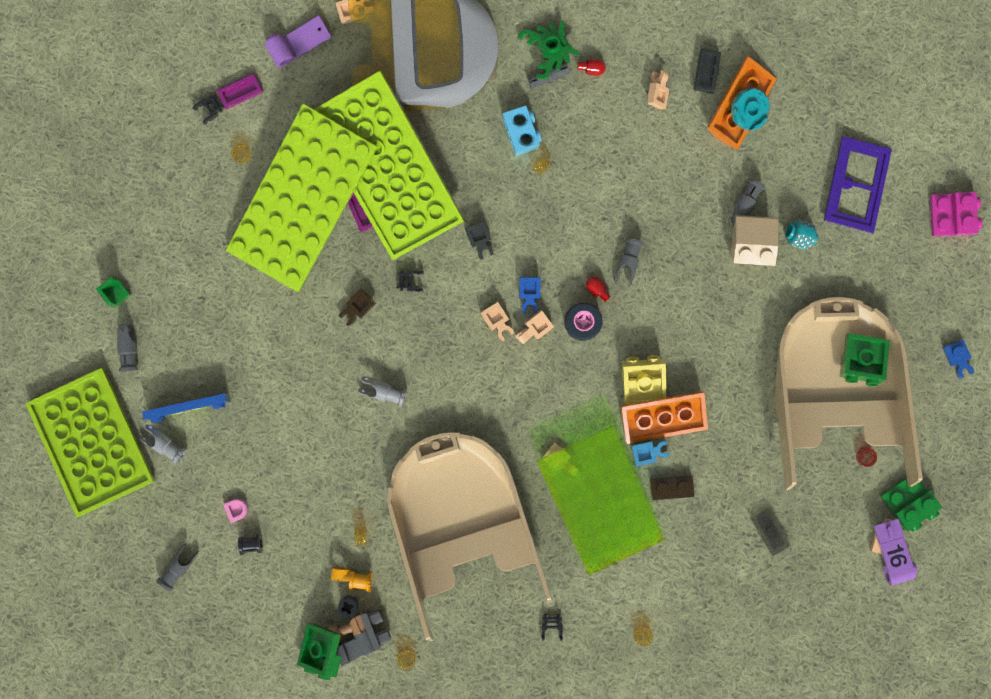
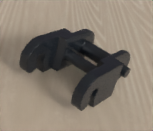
[192,95,224,125]
[396,271,424,292]
[542,613,563,641]

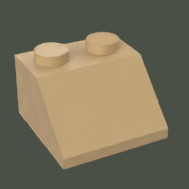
[730,215,778,266]

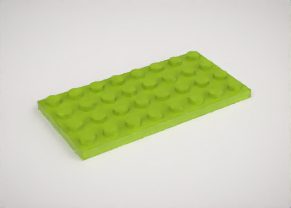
[315,70,465,260]
[226,104,379,292]

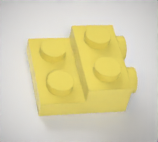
[622,355,666,405]

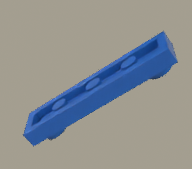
[142,393,230,423]

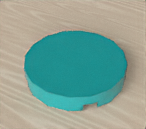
[731,89,770,130]

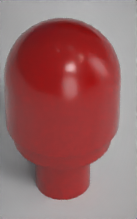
[577,58,606,76]
[586,276,611,302]

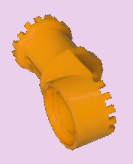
[330,567,373,592]

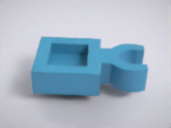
[631,441,670,466]

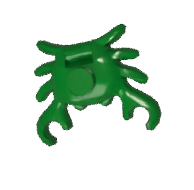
[518,21,580,80]

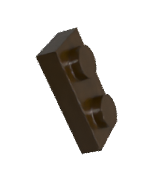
[650,476,695,500]

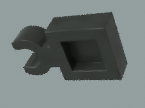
[464,220,493,260]

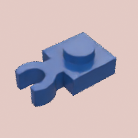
[519,277,541,313]
[942,339,974,378]

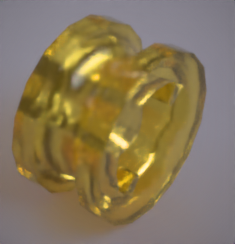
[231,144,251,164]
[532,156,552,176]
[354,527,367,547]
[633,626,653,646]
[397,649,416,670]

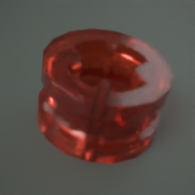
[856,448,877,467]

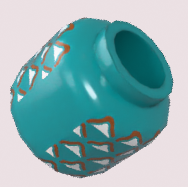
[785,220,818,250]

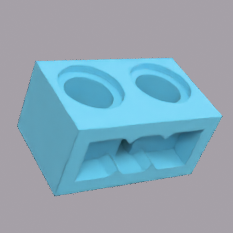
[502,106,542,156]

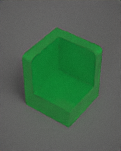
[96,276,131,307]

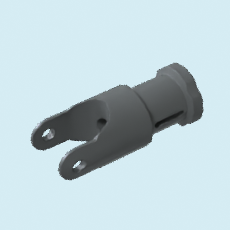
[731,178,765,225]
[615,238,644,287]
[117,324,138,372]
[156,543,199,592]

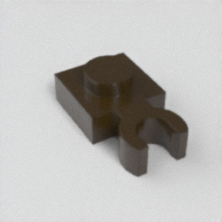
[339,289,377,326]

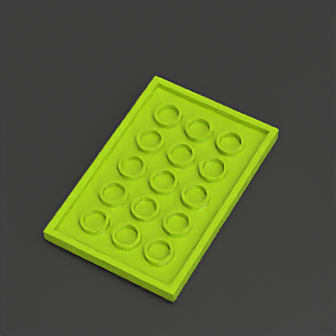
[25,368,155,518]

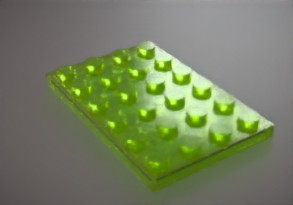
[536,426,664,576]

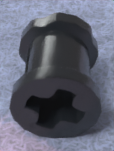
[238,534,263,555]
[338,595,359,617]

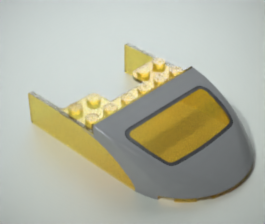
[312,0,498,111]

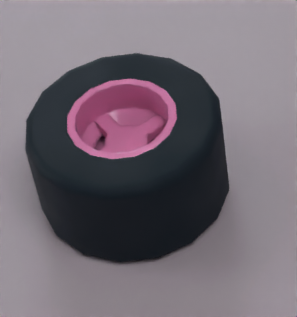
[564,303,603,341]

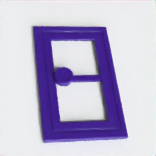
[823,136,892,233]

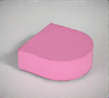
[223,499,248,523]

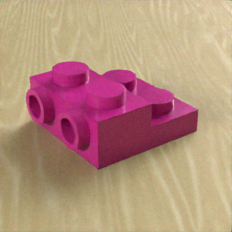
[930,192,982,237]

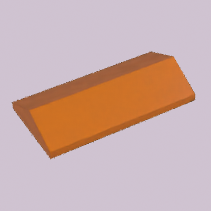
[707,56,777,150]
[621,391,708,444]

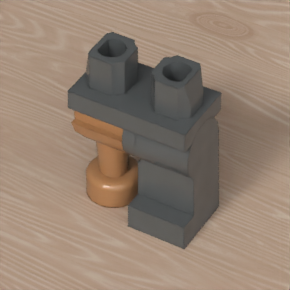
[328,610,391,666]

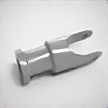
[358,376,407,407]
[140,425,187,465]

